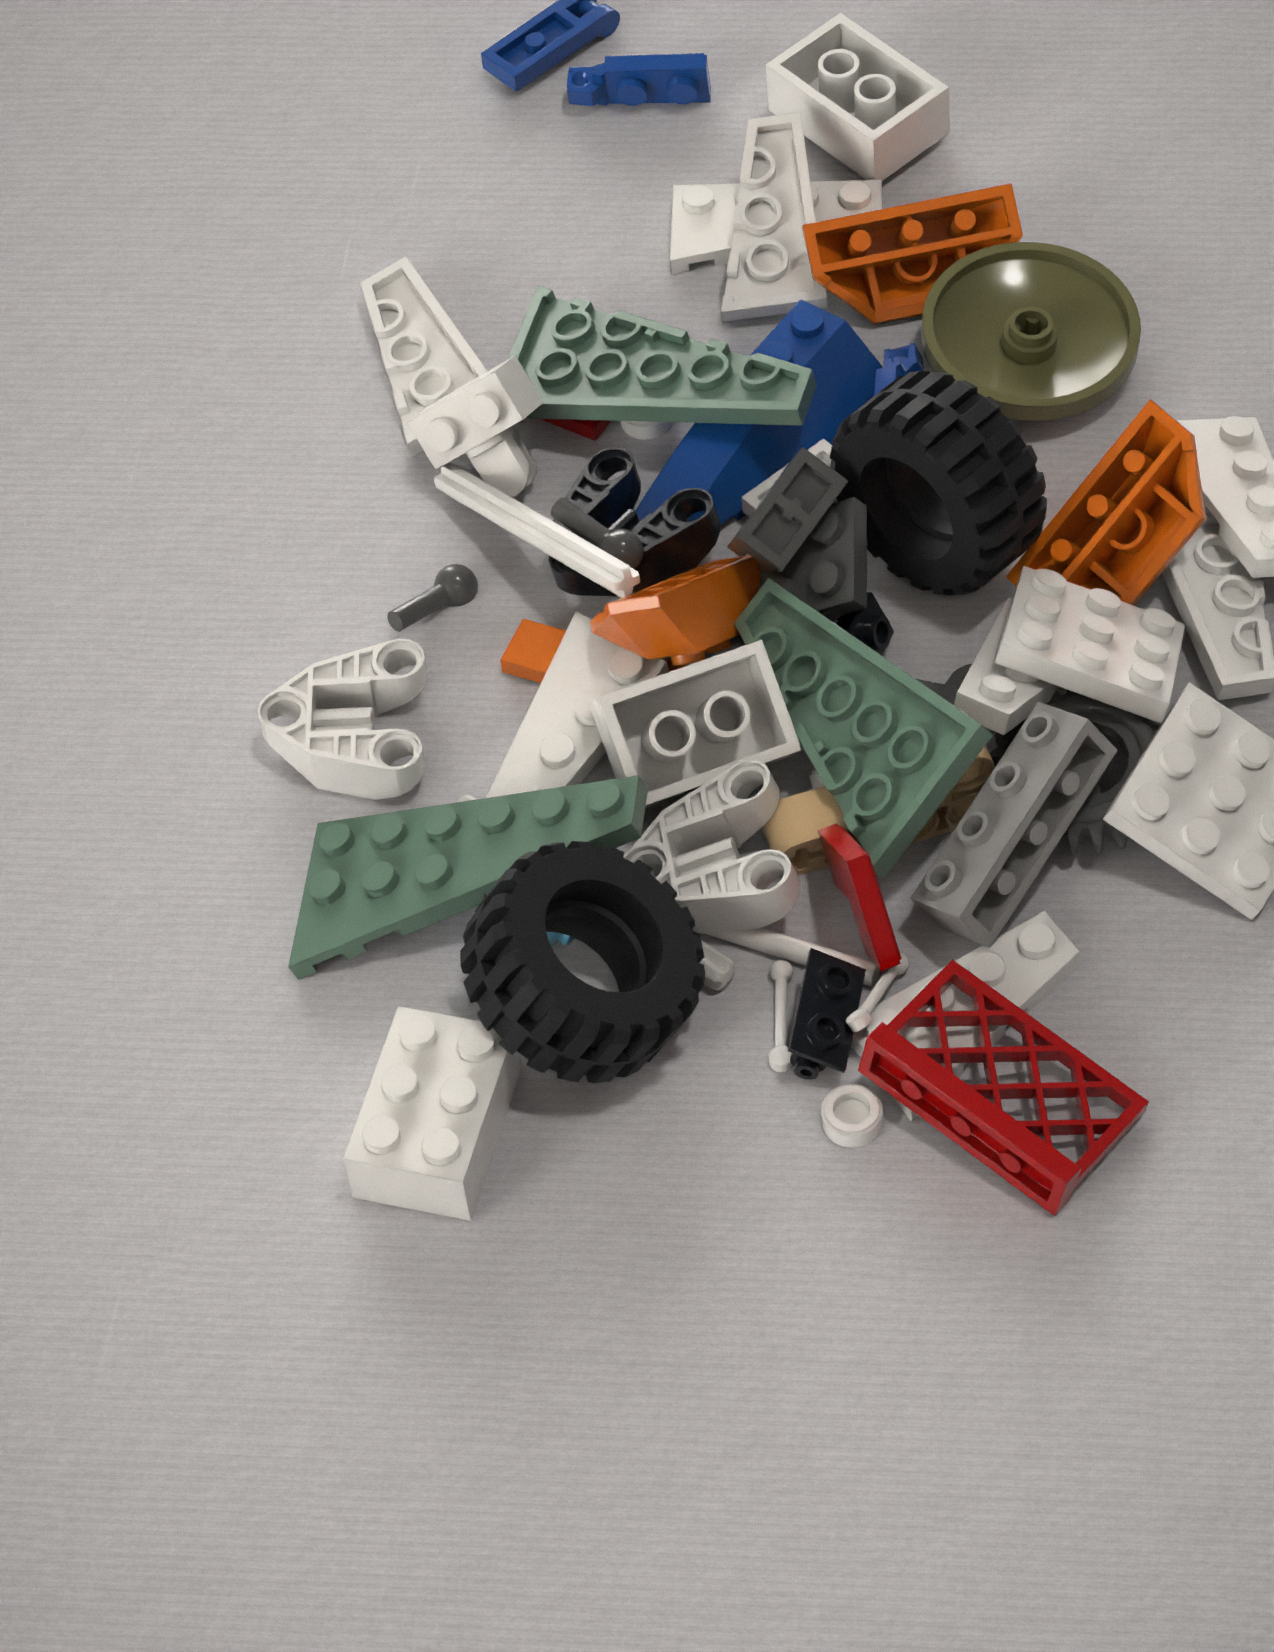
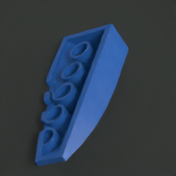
[635,299,883,525]

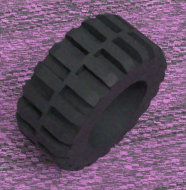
[830,371,1047,595]
[460,841,705,1083]

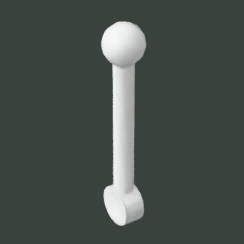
[846,952,909,1032]
[768,960,793,1072]

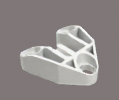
[257,639,428,800]
[623,759,800,934]

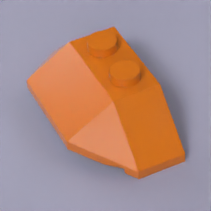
[802,183,1023,325]
[1006,399,1206,606]
[590,555,760,666]

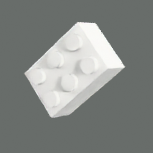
[765,13,950,181]
[589,640,802,808]
[343,1006,522,1221]

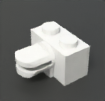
[407,356,544,497]

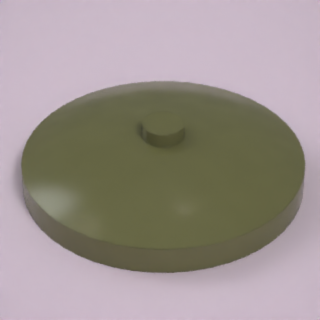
[921,242,1141,421]

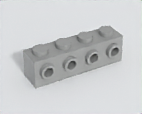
[910,702,1118,948]

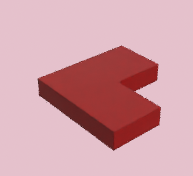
[817,823,902,971]

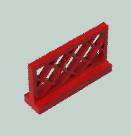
[858,959,1149,1216]

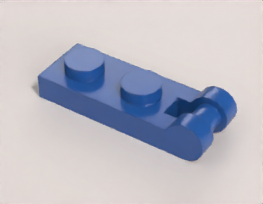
[481,0,620,92]

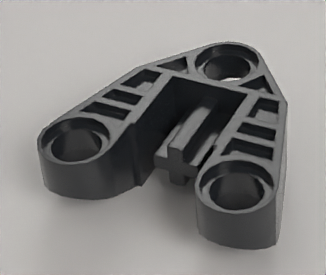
[548,447,720,597]

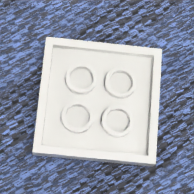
[994,566,1185,723]
[1103,682,1274,920]

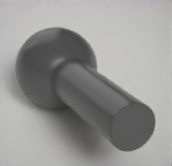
[551,498,643,570]
[387,564,478,632]

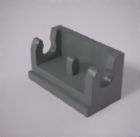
[727,447,848,574]

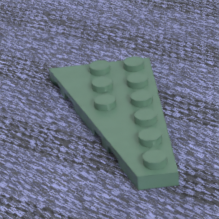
[507,285,817,425]
[734,578,993,879]
[288,775,648,980]

